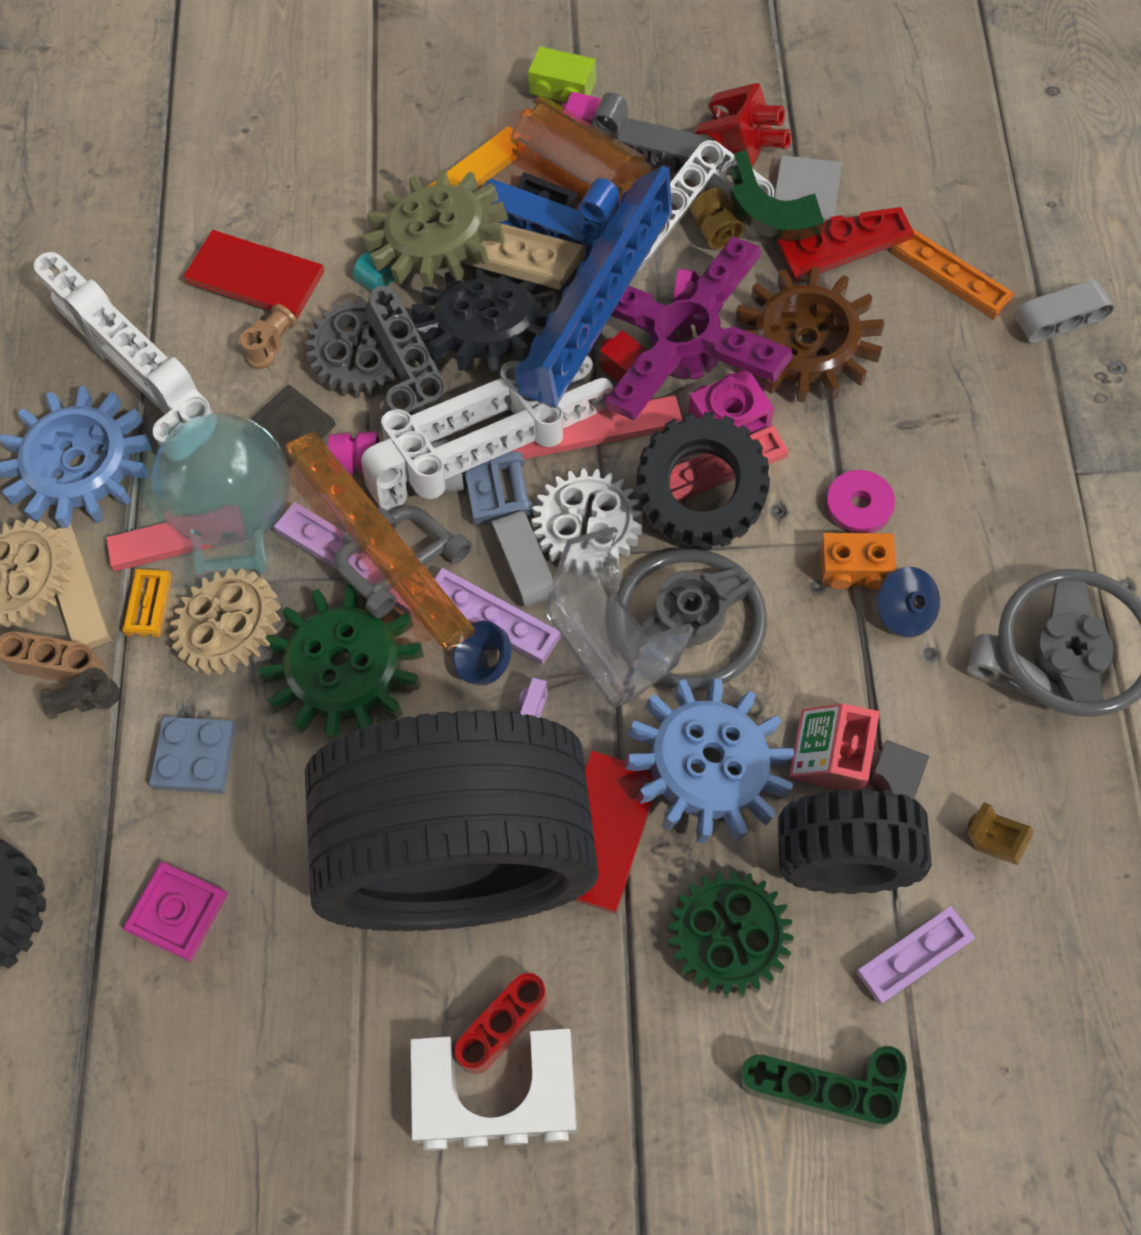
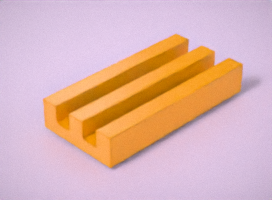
[122,569,172,638]

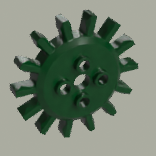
[258,584,424,742]

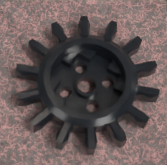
[411,266,557,372]

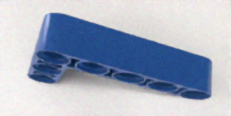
[481,178,619,259]

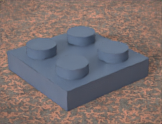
[149,717,236,794]

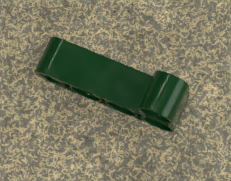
[739,1046,907,1129]

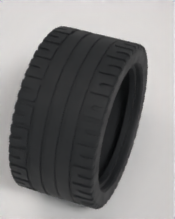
[305,710,599,931]

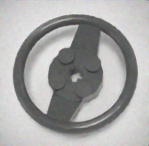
[613,548,767,690]
[998,569,1141,717]

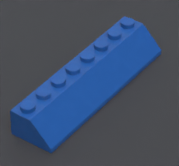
[515,166,672,408]

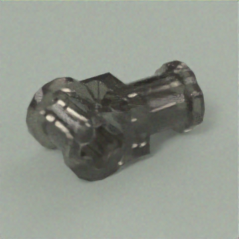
[40,668,120,720]

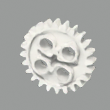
[532,468,642,574]

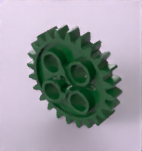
[667,870,794,998]

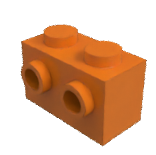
[819,533,896,590]

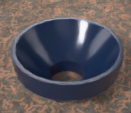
[453,621,512,686]

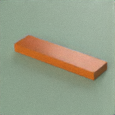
[891,228,1015,320]

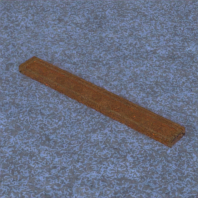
[285,431,475,651]

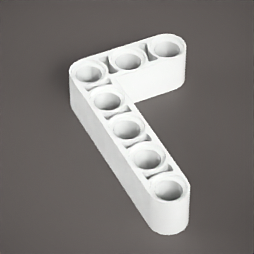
[637,140,774,272]

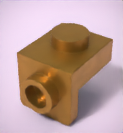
[968,802,1034,865]

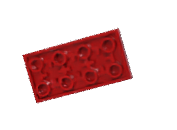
[183,229,325,319]
[574,751,654,914]

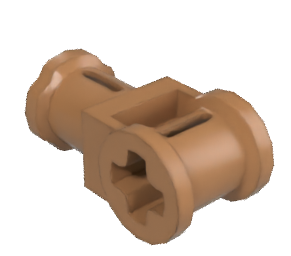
[240,304,297,369]

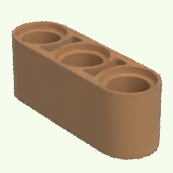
[0,632,105,686]

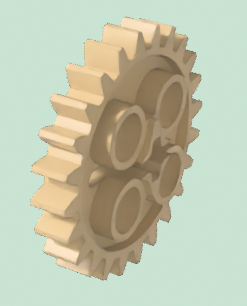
[0,519,73,628]
[169,568,281,676]

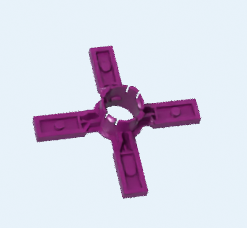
[604,236,793,420]

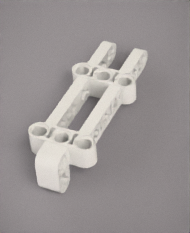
[34,252,218,460]
[361,355,615,511]

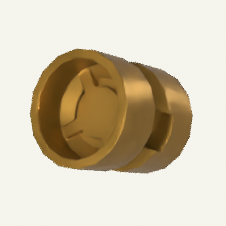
[690,188,745,249]

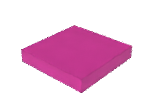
[122,861,228,962]

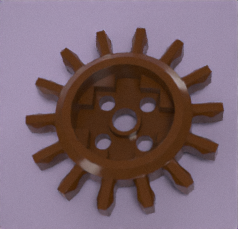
[735,267,884,402]

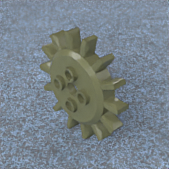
[363,170,508,287]

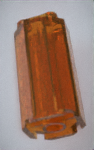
[511,97,650,206]

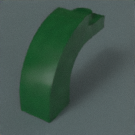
[729,150,825,240]

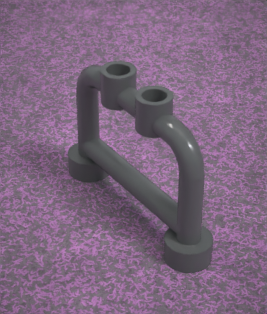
[334,506,472,618]

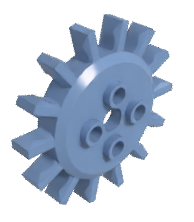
[0,386,153,528]
[624,678,795,843]

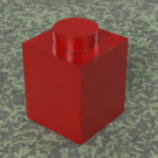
[600,330,648,382]

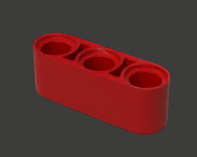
[454,972,547,1074]

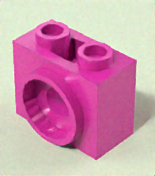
[688,370,774,434]

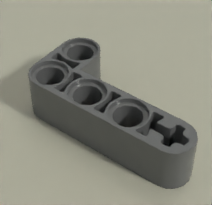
[592,92,710,174]
[366,286,445,415]

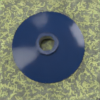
[877,567,940,637]

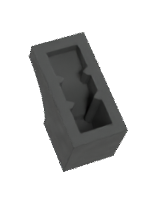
[869,740,929,799]

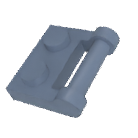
[465,451,533,525]

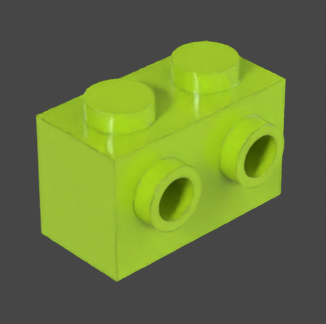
[528,46,596,103]

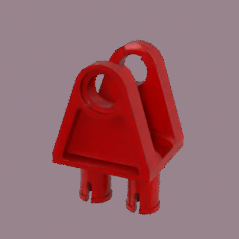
[693,83,792,167]

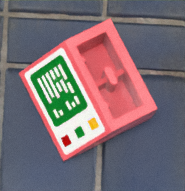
[788,704,880,791]

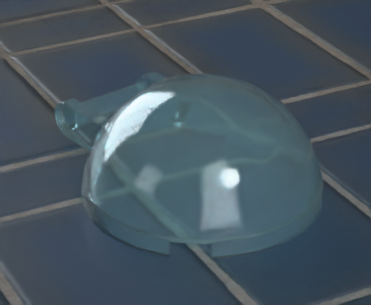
[152,413,290,578]

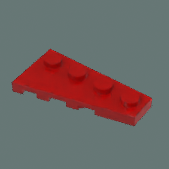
[775,207,914,283]

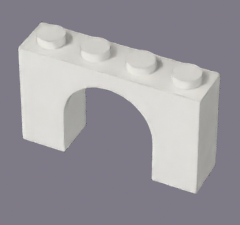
[411,1029,577,1151]

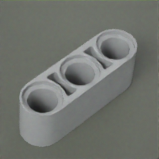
[1014,279,1115,343]
[491,510,558,608]

